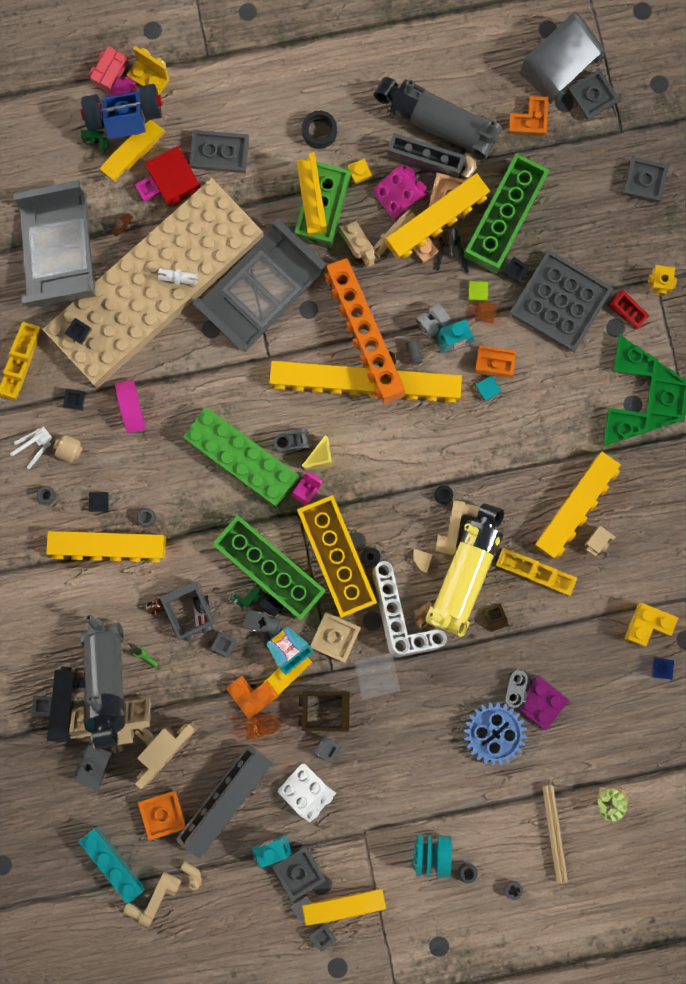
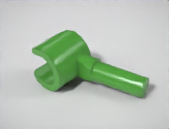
[133,646,158,668]

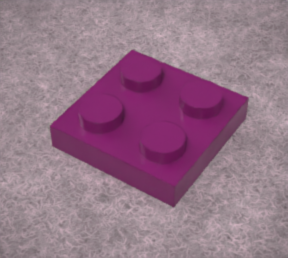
[519,676,569,731]

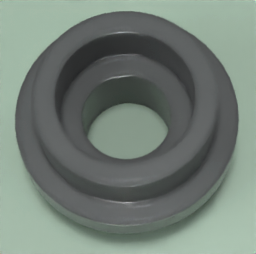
[36,486,56,505]
[458,863,478,883]

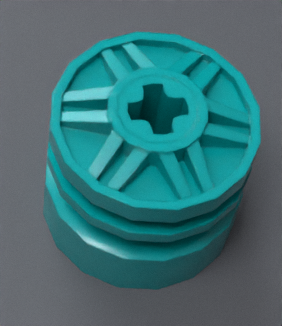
[413,834,452,879]

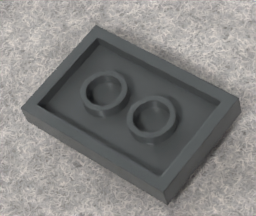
[189,130,249,173]

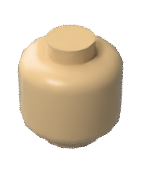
[53,435,83,463]

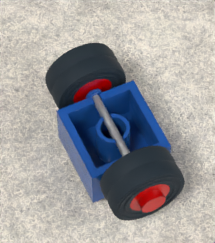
[80,84,163,139]

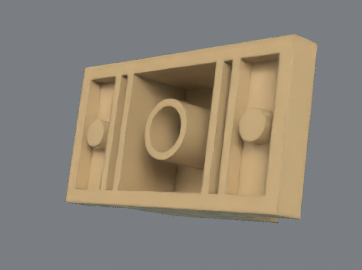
[69,697,151,753]
[134,722,199,789]

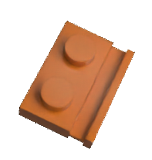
[475,345,516,379]

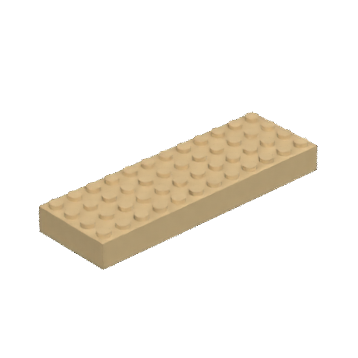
[42,178,264,388]

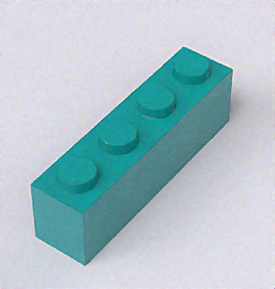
[78,826,146,904]

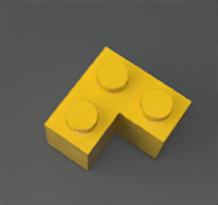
[624,603,678,647]

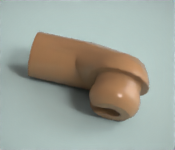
[414,601,433,629]

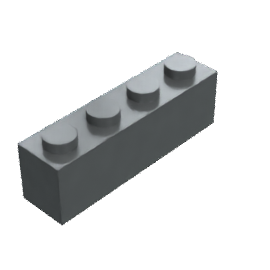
[387,133,465,178]

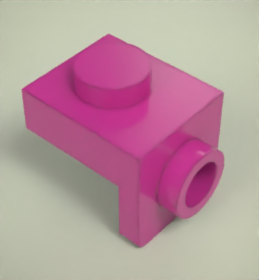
[107,77,139,97]
[291,471,323,506]

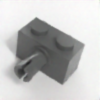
[74,743,113,790]

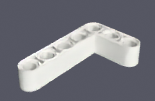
[372,561,447,657]

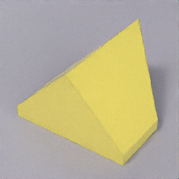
[302,435,332,470]

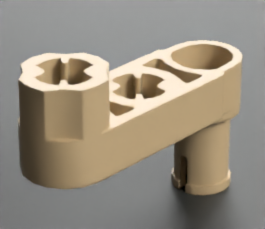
[435,500,480,555]
[123,872,182,928]

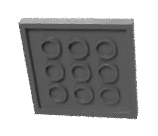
[510,249,613,353]

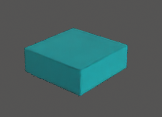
[475,376,502,402]

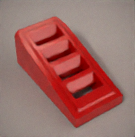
[607,290,650,330]

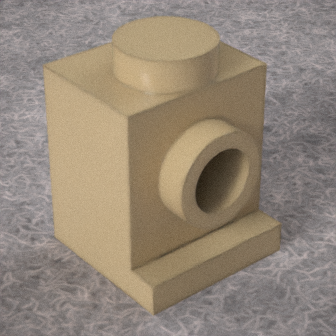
[584,526,616,557]

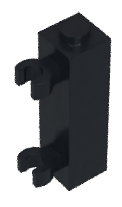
[47,666,85,743]

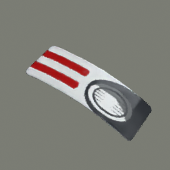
[193,595,209,627]

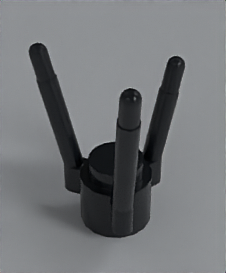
[436,228,469,274]

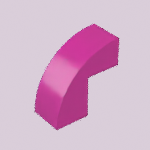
[115,378,146,434]

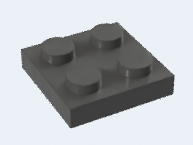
[567,69,620,121]
[623,157,669,203]
[272,846,326,901]

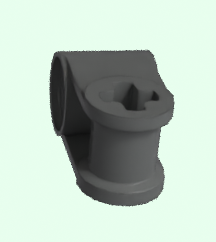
[274,429,311,453]
[243,609,281,635]

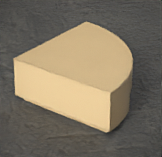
[413,549,432,573]

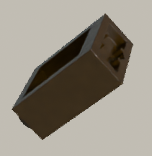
[298,691,350,732]

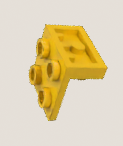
[126,46,170,95]

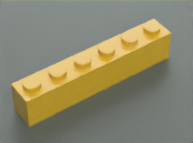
[384,173,490,260]
[534,452,621,559]
[47,531,166,563]

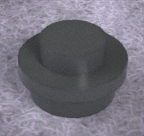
[137,508,156,528]

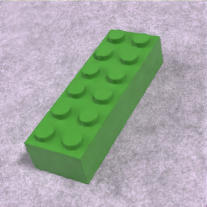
[463,153,550,274]
[183,407,299,508]
[212,515,326,621]

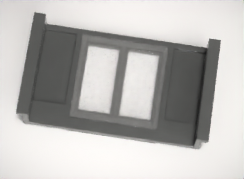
[13,180,96,308]
[192,218,327,352]

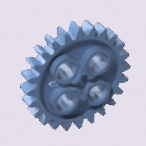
[463,702,527,766]

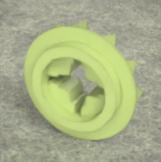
[596,789,627,821]

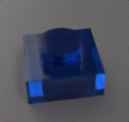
[652,658,674,680]

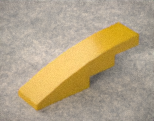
[99,120,165,182]
[0,322,41,401]
[496,548,577,596]
[302,888,386,926]

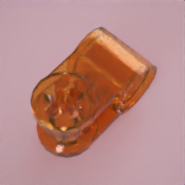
[242,715,281,740]

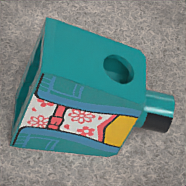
[435,320,475,354]
[267,627,314,675]
[251,834,292,868]

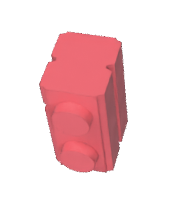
[89,46,129,93]

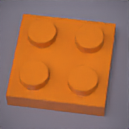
[138,790,186,840]

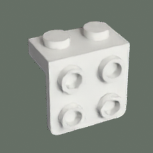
[278,764,336,822]

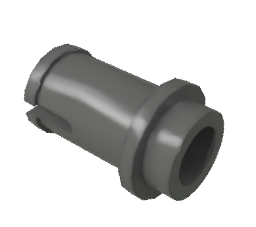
[406,340,424,365]

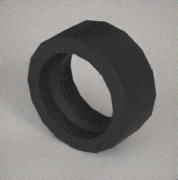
[302,110,337,149]

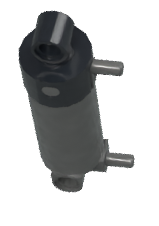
[374,77,502,161]
[81,615,125,750]

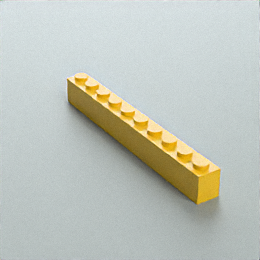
[270,361,462,404]

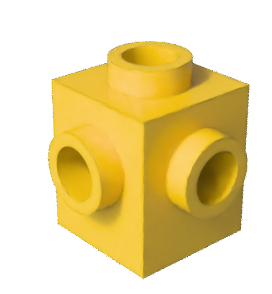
[648,265,677,296]

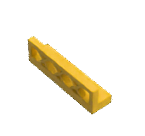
[296,152,327,235]

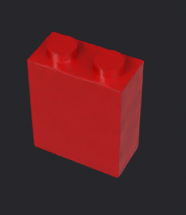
[145,146,201,207]

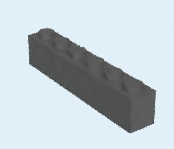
[176,744,272,859]

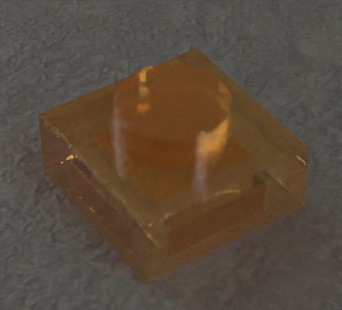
[474,300,497,324]

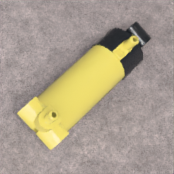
[426,503,504,637]

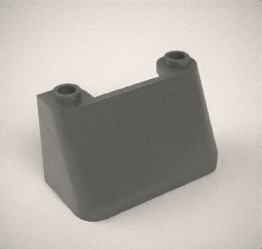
[520,11,605,104]

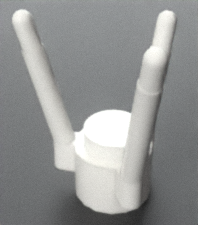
[10,426,53,469]

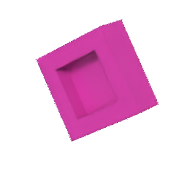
[135,176,161,203]

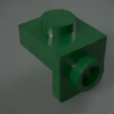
[232,584,262,608]

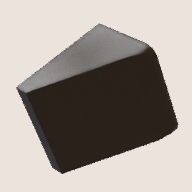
[483,603,508,632]

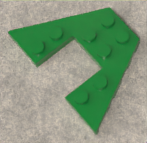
[603,334,686,446]

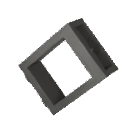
[160,581,217,642]

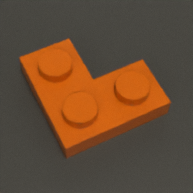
[509,96,548,136]
[226,676,279,719]

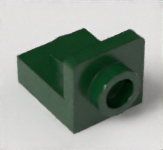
[81,130,109,154]

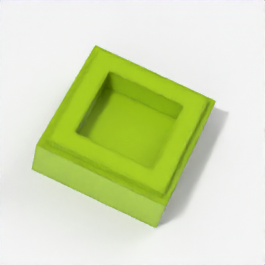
[468,281,488,302]

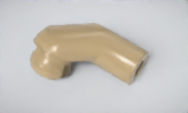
[460,152,477,180]
[180,861,202,890]

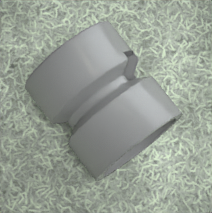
[416,303,452,338]

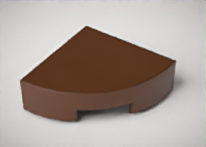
[112,213,133,237]

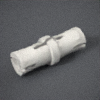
[158,268,198,286]

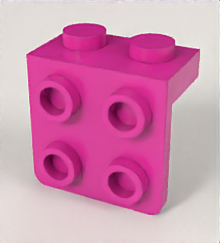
[373,166,429,219]

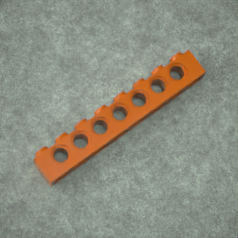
[324,258,406,405]

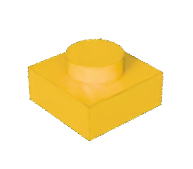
[347,158,372,184]

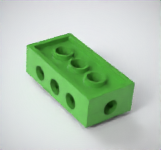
[295,162,351,248]

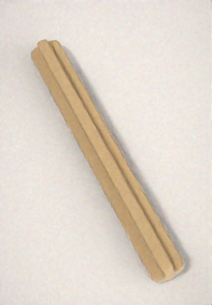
[543,785,568,884]

